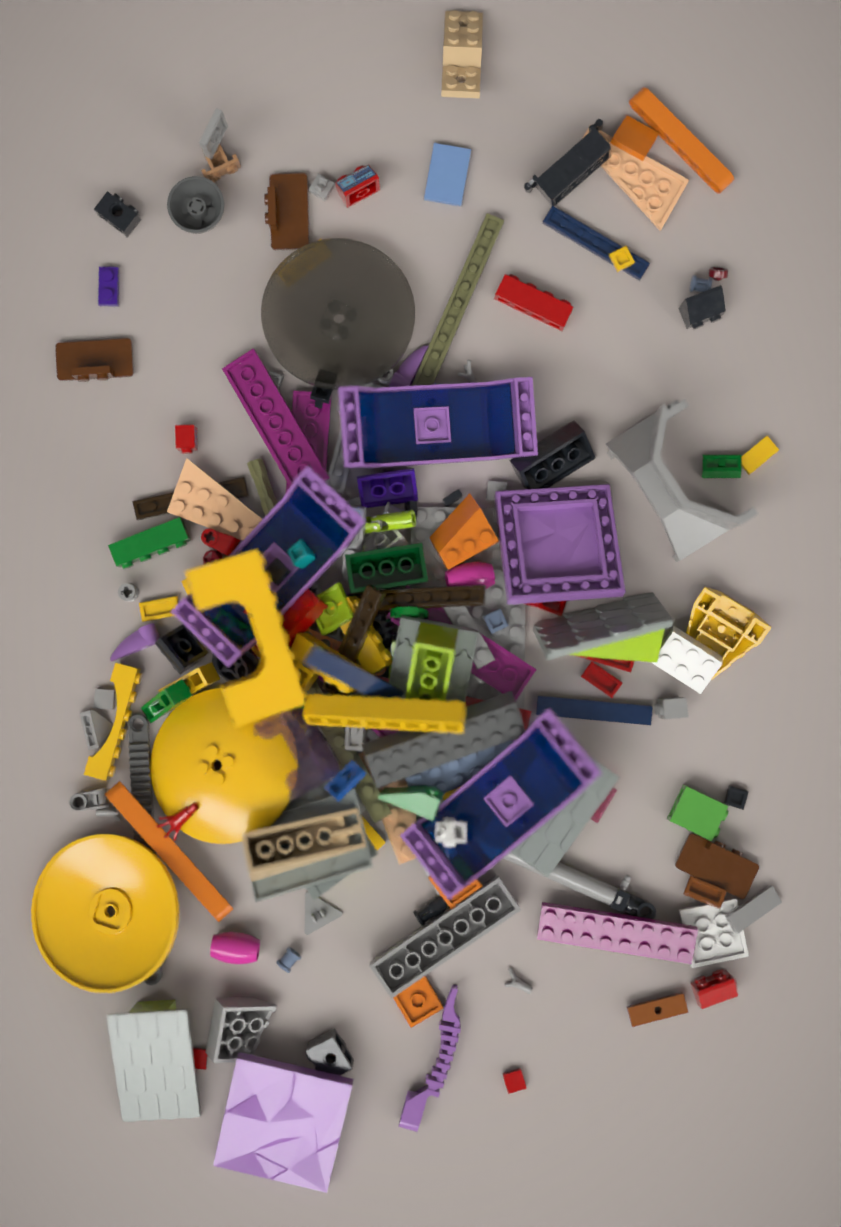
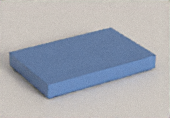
[424,143,471,207]

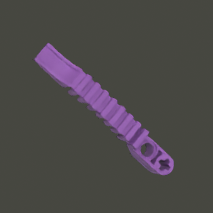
[398,985,461,1132]

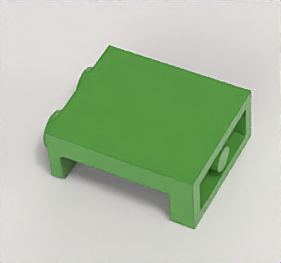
[667,785,729,841]

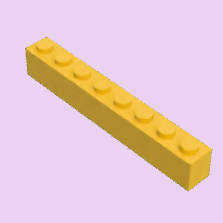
[303,693,466,733]

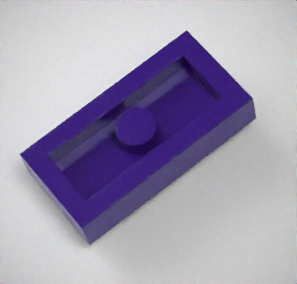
[98,267,119,307]

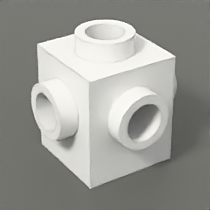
[435,818,467,847]

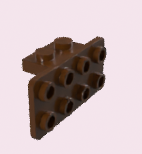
[264,173,309,250]
[55,338,134,382]
[675,833,759,899]

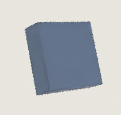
[483,608,509,634]

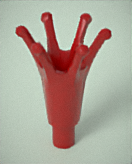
[156,802,199,841]

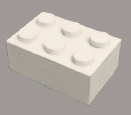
[651,626,723,694]

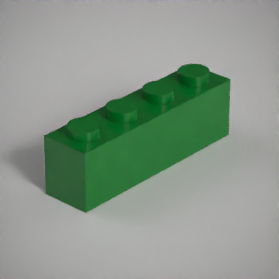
[108,517,191,569]

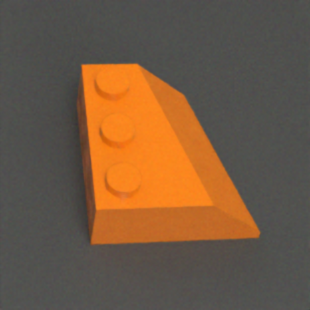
[429,493,499,570]

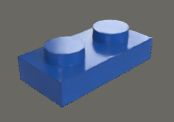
[324,760,366,802]

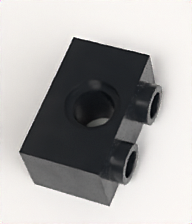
[94,191,141,238]

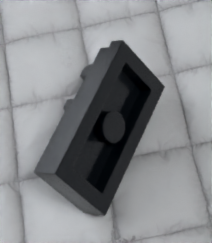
[310,370,338,409]

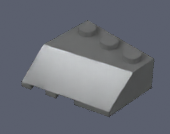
[206,997,278,1063]

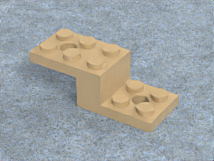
[441,10,483,99]

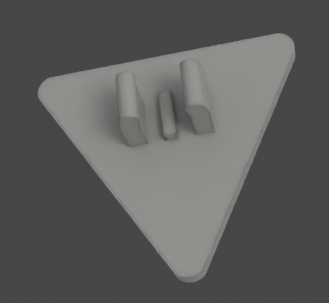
[305,892,342,935]

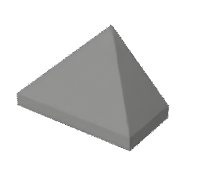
[80,710,114,750]

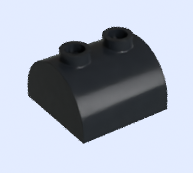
[155,624,209,674]

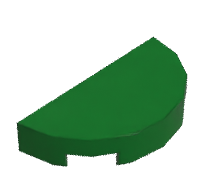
[390,607,429,619]

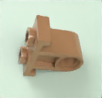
[201,144,241,182]

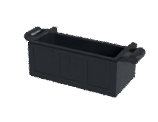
[524,119,611,207]

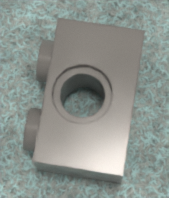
[654,697,688,719]

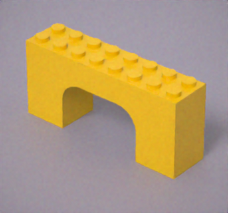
[184,550,307,727]

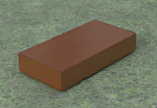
[683,875,727,909]

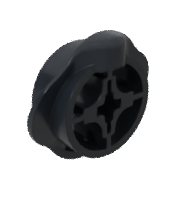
[212,641,260,682]

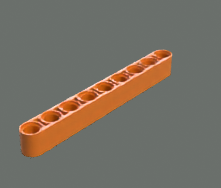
[105,781,233,922]

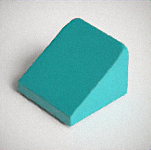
[287,539,316,568]

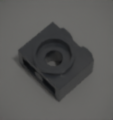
[305,1028,354,1076]

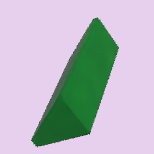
[702,455,742,478]

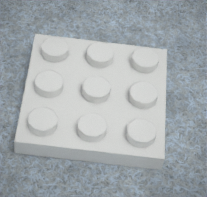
[679,898,749,968]

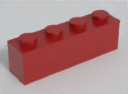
[494,274,574,331]
[254,589,328,650]

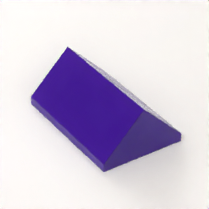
[357,468,418,508]

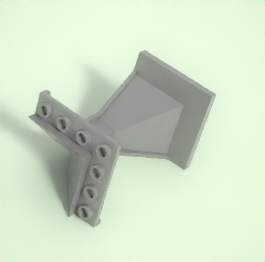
[606,399,758,562]

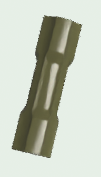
[247,458,278,517]

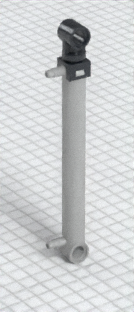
[465,812,656,919]

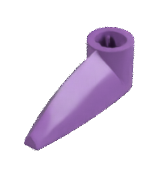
[389,345,429,387]
[110,623,160,662]

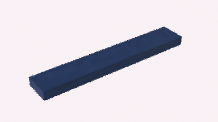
[542,206,650,281]
[303,644,405,698]
[536,696,653,726]

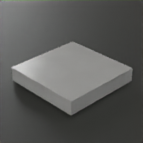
[199,108,228,159]

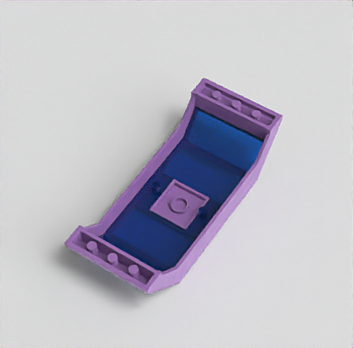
[338,377,538,468]
[171,466,366,667]
[400,709,602,899]

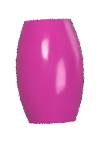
[445,562,495,589]
[210,932,260,964]

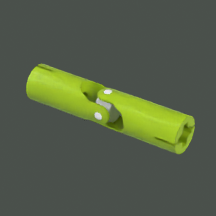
[338,510,416,537]

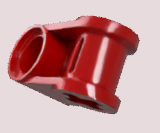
[201,528,240,556]

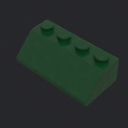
[345,543,428,594]

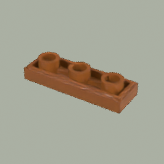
[627,992,689,1027]

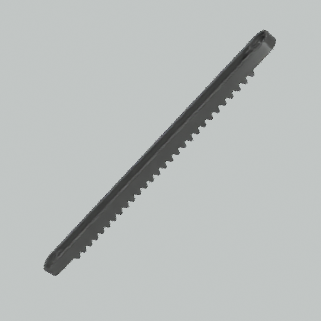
[128,714,163,986]

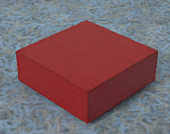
[502,1068,527,1094]

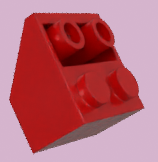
[690,969,738,1009]

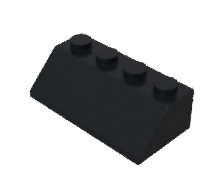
[509,420,596,489]

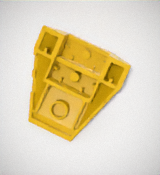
[686,587,771,680]

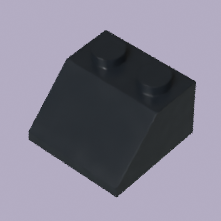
[678,285,726,330]

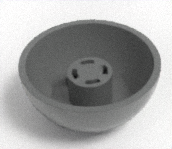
[167,176,224,234]

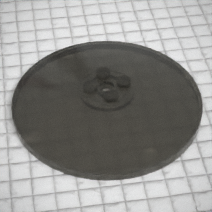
[261,238,415,390]

